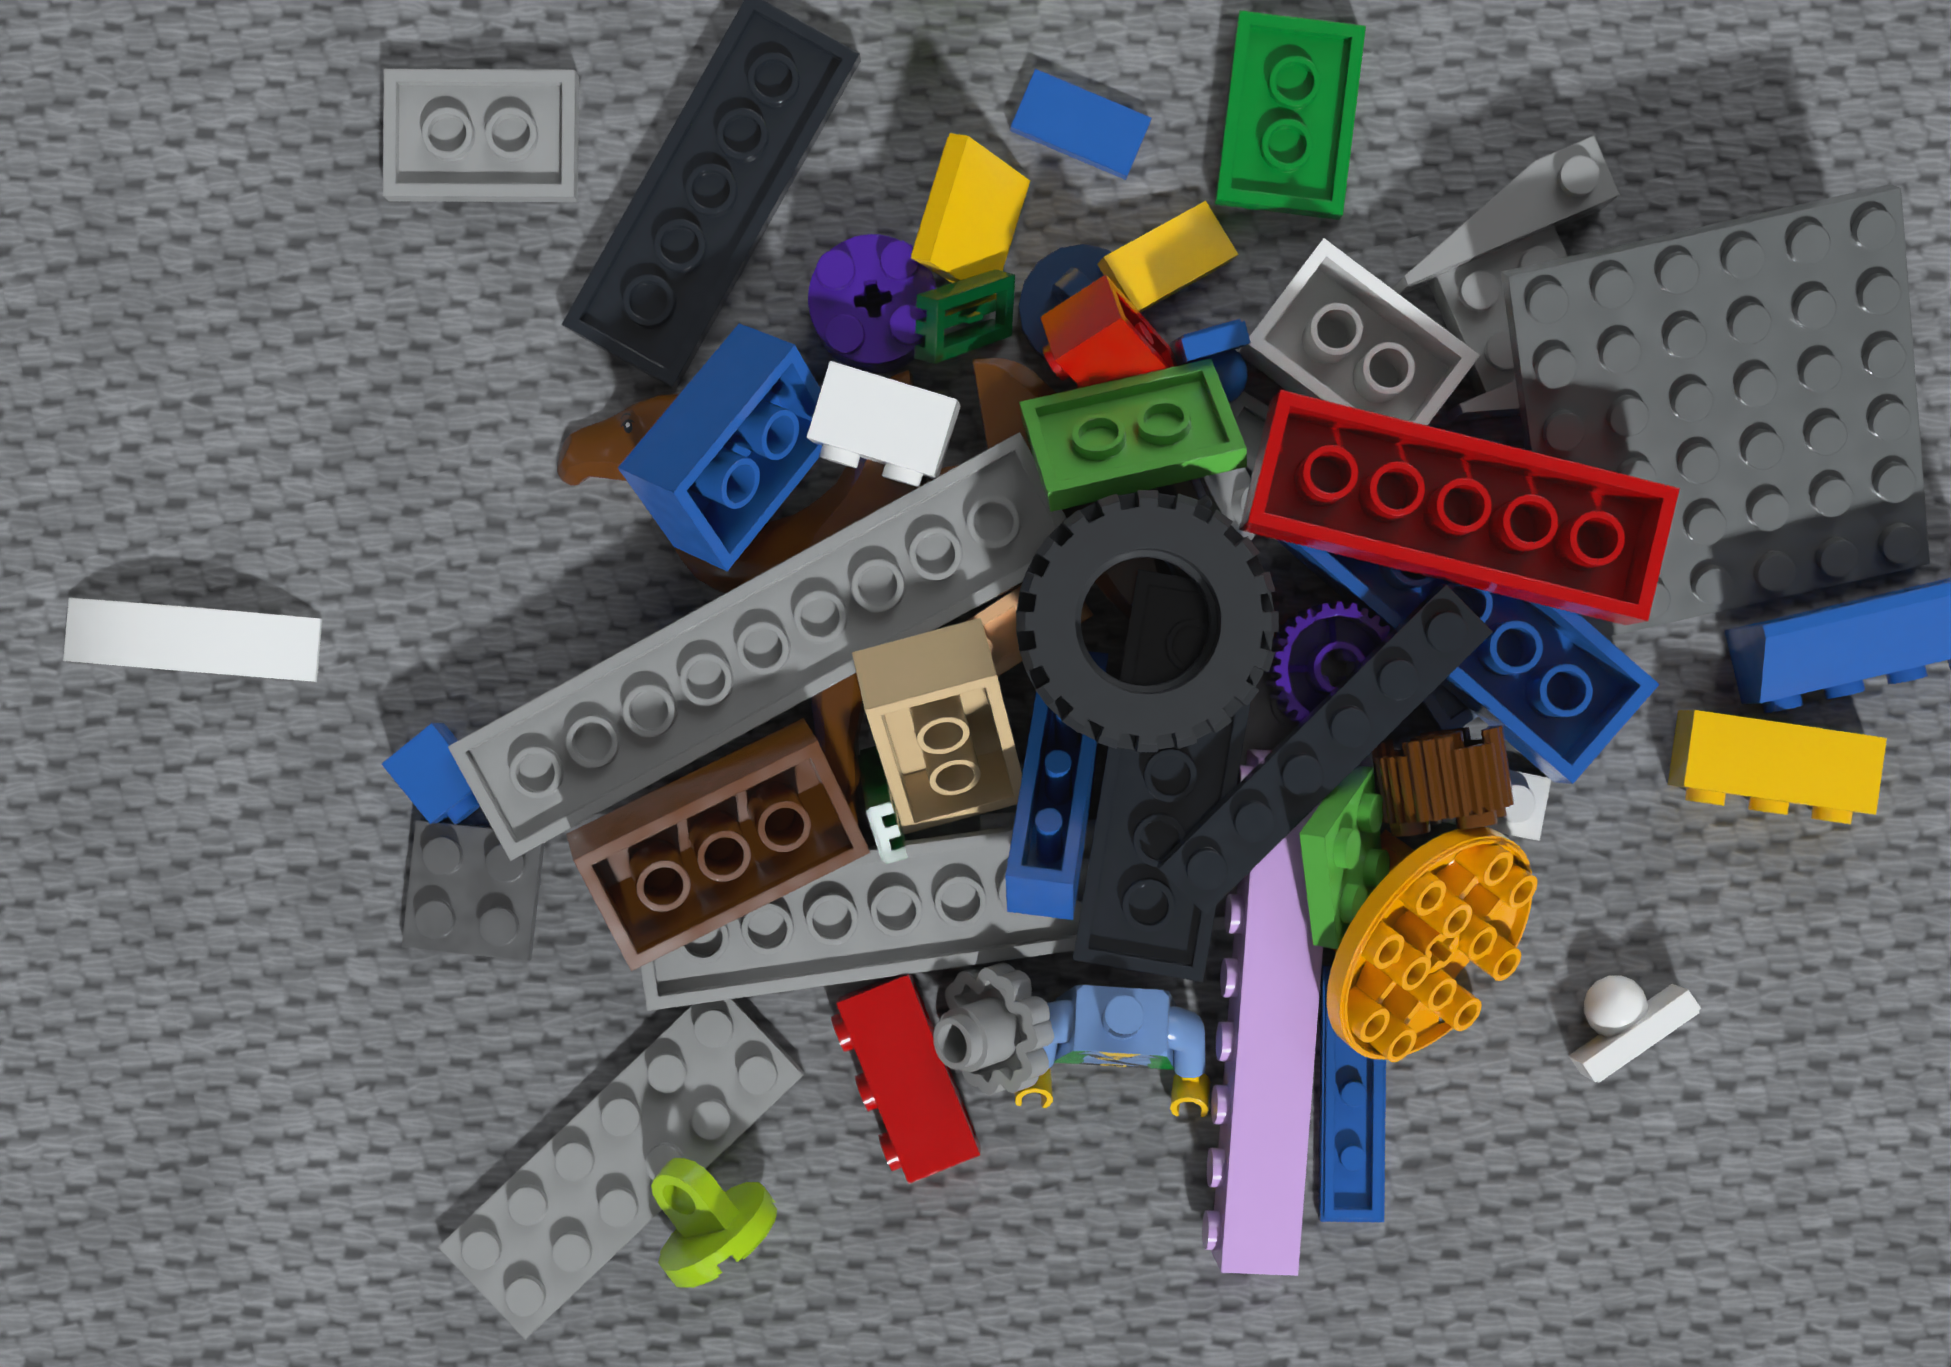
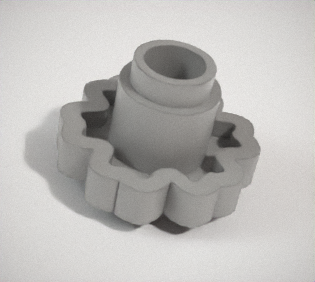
[933,962,1054,1095]

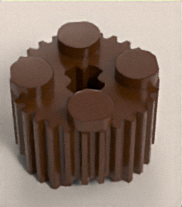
[1371,725,1514,837]

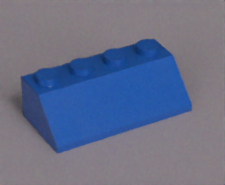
[1724,578,1951,713]

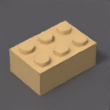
[852,618,1022,834]

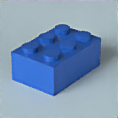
[618,323,822,571]

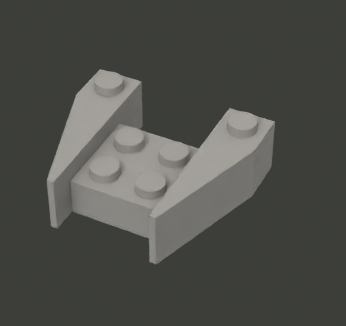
[1393,136,1620,421]

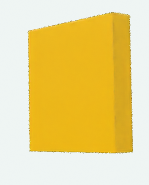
[911,133,1030,294]

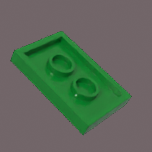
[1214,10,1366,220]

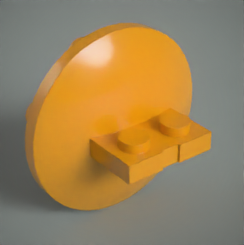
[1327,827,1537,1062]

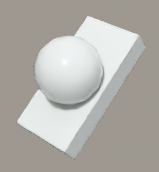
[1569,976,1702,1083]

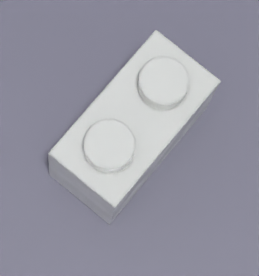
[807,361,961,487]

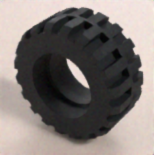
[1016,490,1279,752]

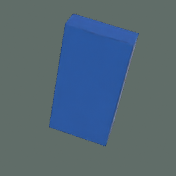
[1010,69,1152,180]

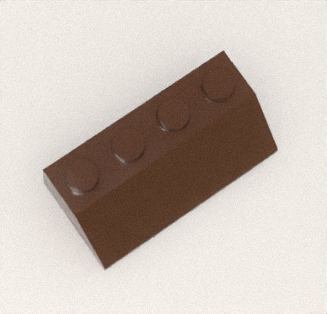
[566,718,870,971]

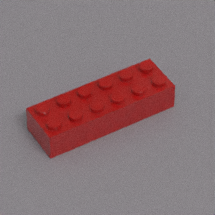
[1239,390,1680,625]

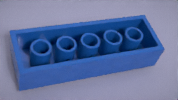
[1276,539,1659,784]

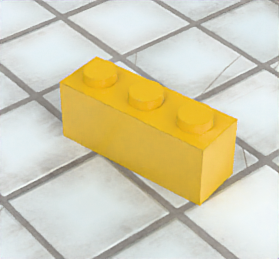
[1668,710,1887,824]

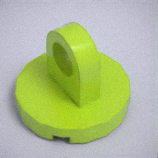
[651,1158,777,1288]

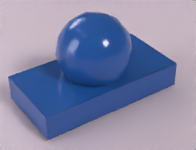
[1170,319,1251,403]

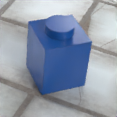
[382,723,480,825]

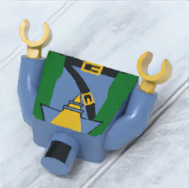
[1015,985,1211,1117]

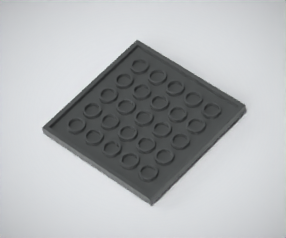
[1501,184,1930,637]

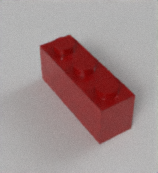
[831,974,981,1184]

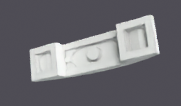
[63,598,322,682]

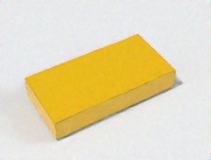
[1097,201,1239,313]

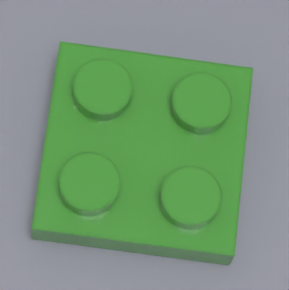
[1299,766,1390,949]

